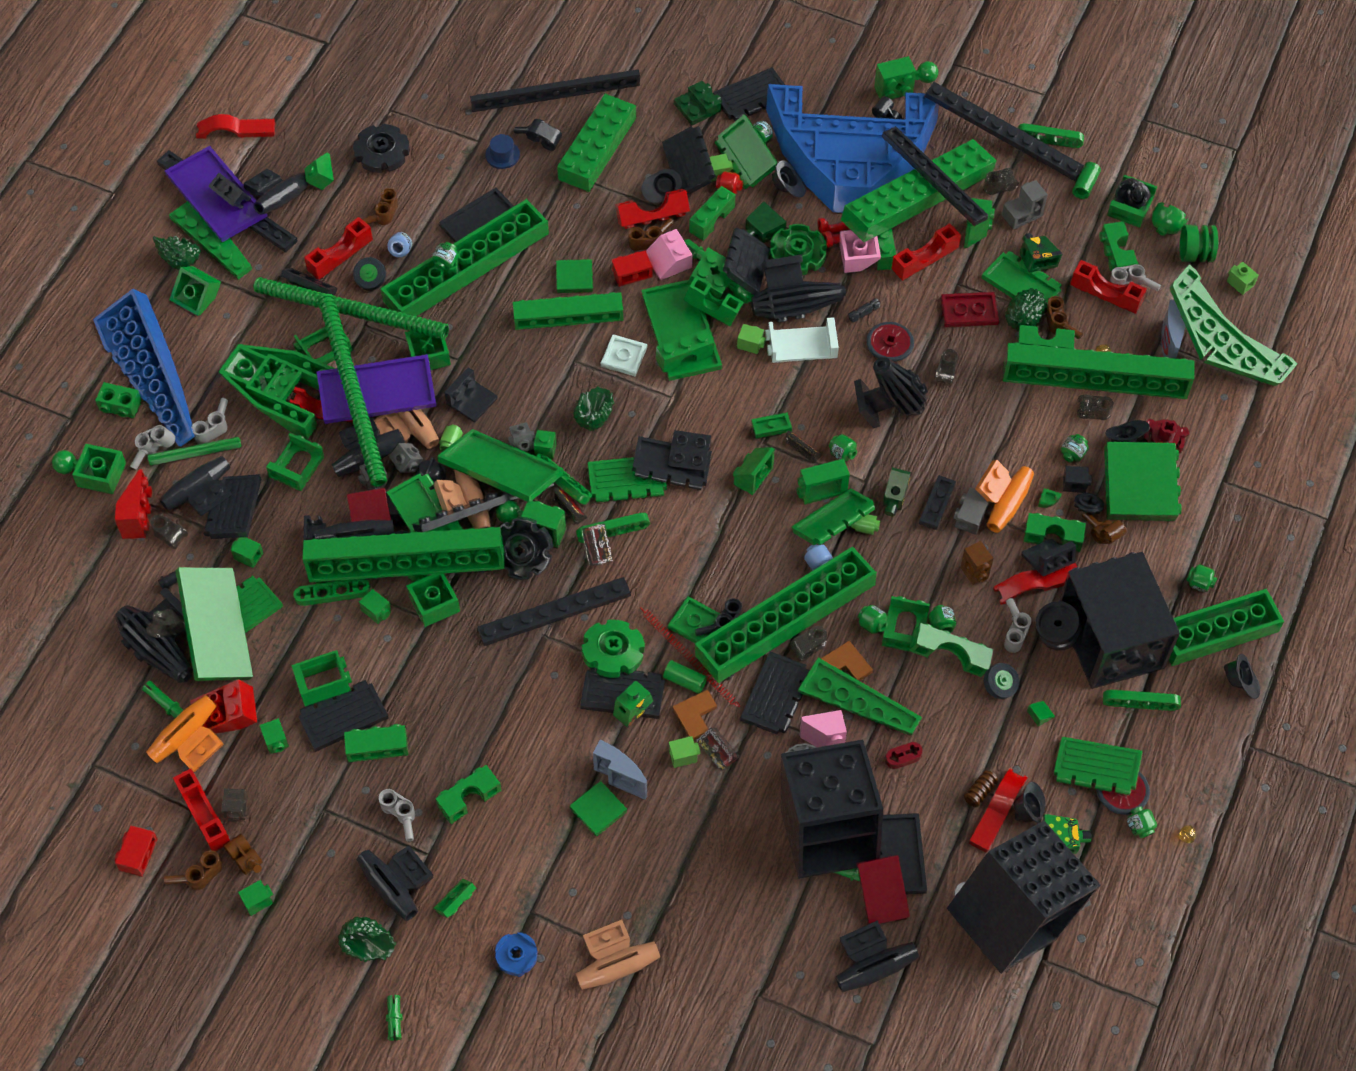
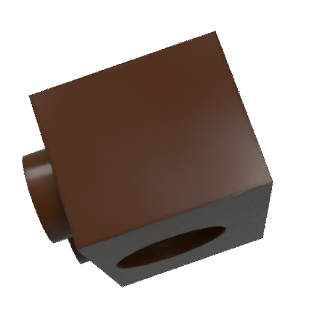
[960,541,994,585]

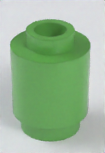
[439,425,463,451]
[851,514,880,535]

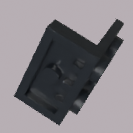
[444,367,498,422]
[668,430,712,472]
[1021,539,1076,577]

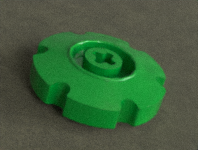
[770,224,827,275]
[582,620,645,678]

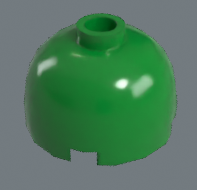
[1151,202,1189,236]

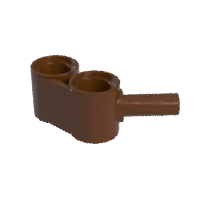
[362,188,398,225]
[628,218,674,251]
[1045,296,1083,340]
[1082,512,1127,544]
[223,833,263,875]
[164,850,222,890]

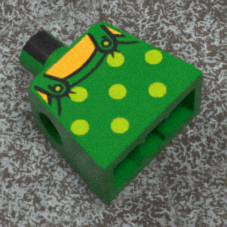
[1042,814,1091,854]

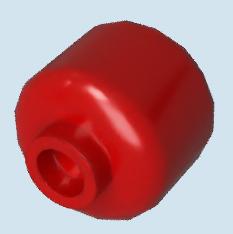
[716,171,743,194]

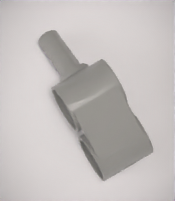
[1109,264,1161,291]
[191,398,228,444]
[130,425,175,470]
[1004,598,1031,653]
[379,789,415,842]

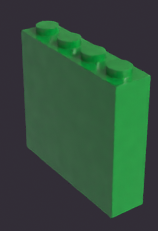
[1104,442,1182,521]

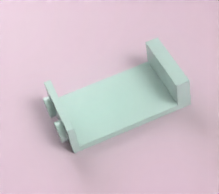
[765,318,839,363]

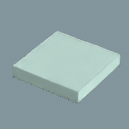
[601,335,647,376]

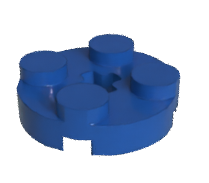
[495,933,538,977]

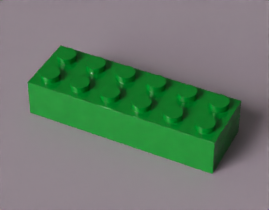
[557,94,636,192]
[1169,589,1284,666]

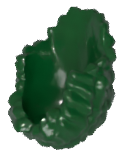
[153,236,201,270]
[1005,288,1047,331]
[573,386,614,431]
[338,917,396,962]

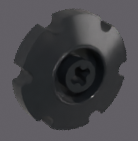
[353,124,410,173]
[500,517,553,580]

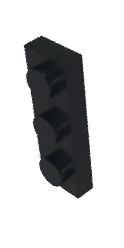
[281,268,337,295]
[919,475,956,530]

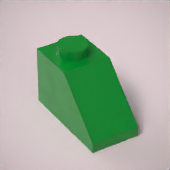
[304,153,334,190]

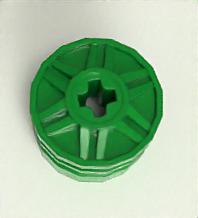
[1179,224,1219,263]

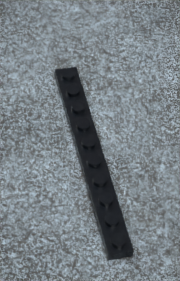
[470,69,640,112]
[924,82,1084,181]
[157,150,298,253]

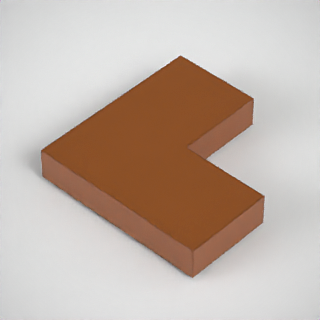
[821,641,873,681]
[672,690,717,740]

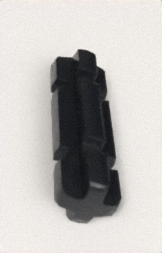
[848,298,880,322]

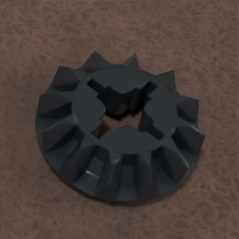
[1074,493,1105,515]

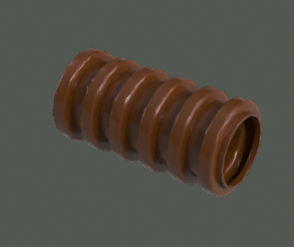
[964,770,998,807]

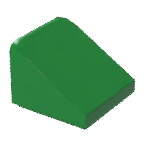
[1027,701,1055,726]

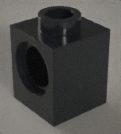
[1063,466,1092,493]

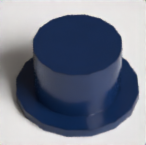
[485,134,520,169]

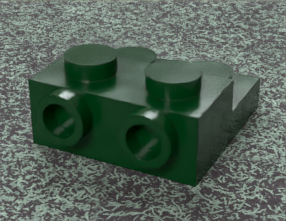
[673,81,722,126]

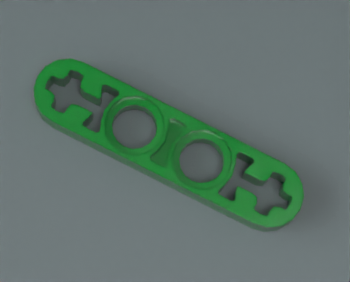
[1017,123,1084,148]
[536,453,592,505]
[576,513,650,543]
[293,579,370,606]
[1103,690,1181,711]

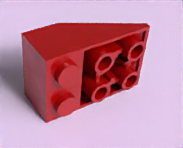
[115,469,152,539]
[190,679,257,734]

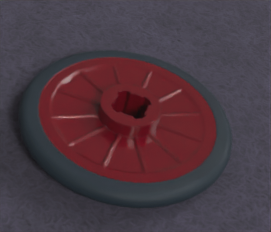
[867,322,914,362]
[1097,772,1150,815]

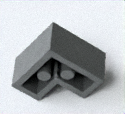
[1002,180,1048,230]

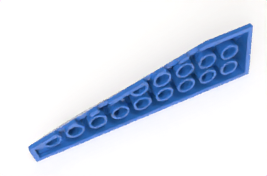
[93,289,195,447]

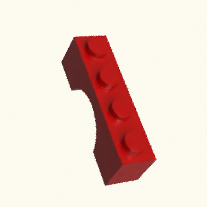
[615,189,690,229]
[304,217,373,280]
[892,223,961,281]
[1070,260,1147,314]
[173,768,230,851]

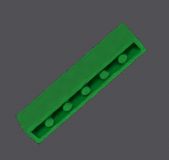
[513,292,624,330]

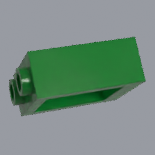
[796,459,850,505]
[291,650,352,706]

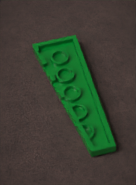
[169,201,252,280]
[798,657,922,736]

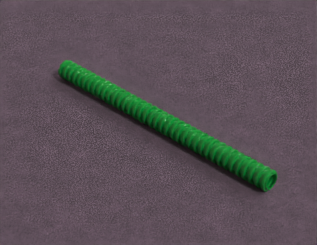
[253,277,449,340]
[318,294,387,487]

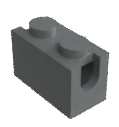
[953,487,990,535]

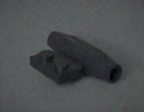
[243,169,310,215]
[332,417,406,477]
[159,456,232,516]
[315,519,394,539]
[357,845,434,921]
[835,921,919,992]

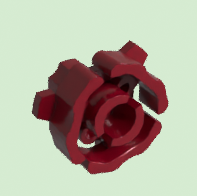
[1143,419,1190,453]

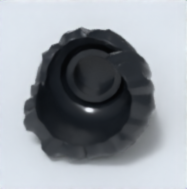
[1114,178,1151,208]

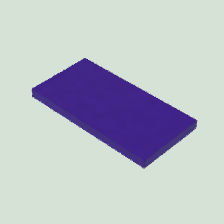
[165,146,267,242]
[317,354,436,424]

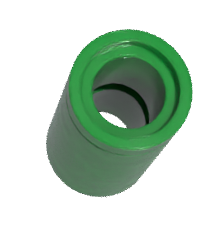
[1072,162,1101,199]
[663,660,707,694]

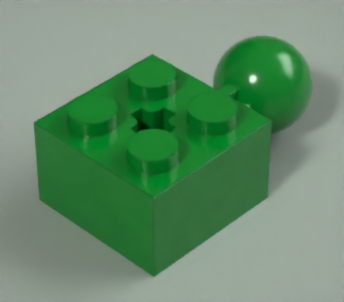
[874,56,939,100]
[687,247,754,304]
[52,444,126,494]
[496,500,566,548]
[406,573,460,627]

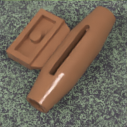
[375,409,440,449]
[433,469,491,529]
[576,920,660,990]

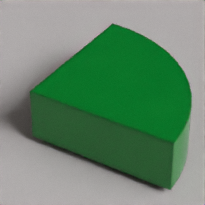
[1038,488,1062,508]

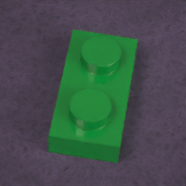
[751,412,792,439]
[434,878,477,918]

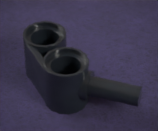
[872,96,902,119]
[514,119,562,151]
[695,598,742,636]

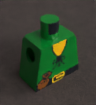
[613,681,654,728]

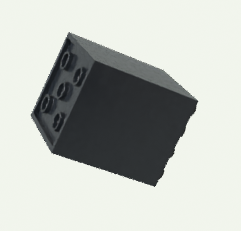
[1059,551,1180,689]
[781,740,883,879]
[947,821,1101,974]

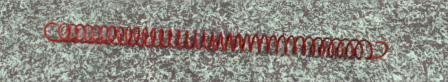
[640,607,740,707]

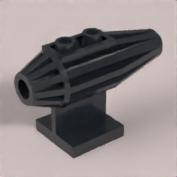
[751,254,846,323]
[854,357,928,428]
[115,587,193,683]

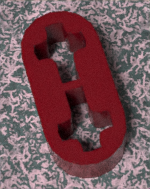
[885,742,923,769]

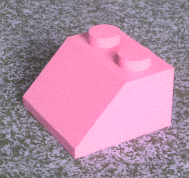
[646,229,692,280]
[840,230,881,273]
[800,710,847,747]

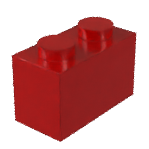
[612,250,653,287]
[115,826,158,877]

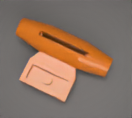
[975,460,1034,533]
[146,695,224,772]

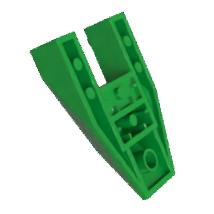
[219,344,336,440]

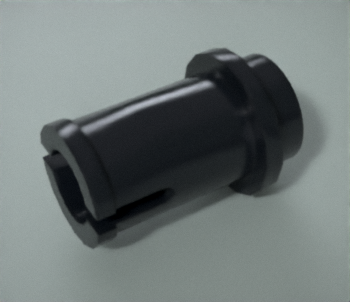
[158,569,178,590]

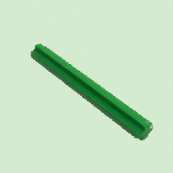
[148,437,241,465]

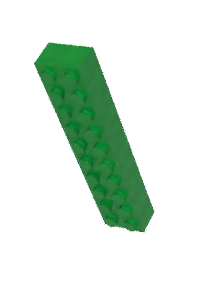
[841,139,997,242]
[380,199,549,316]
[1003,343,1194,399]
[303,527,504,582]
[695,546,877,683]

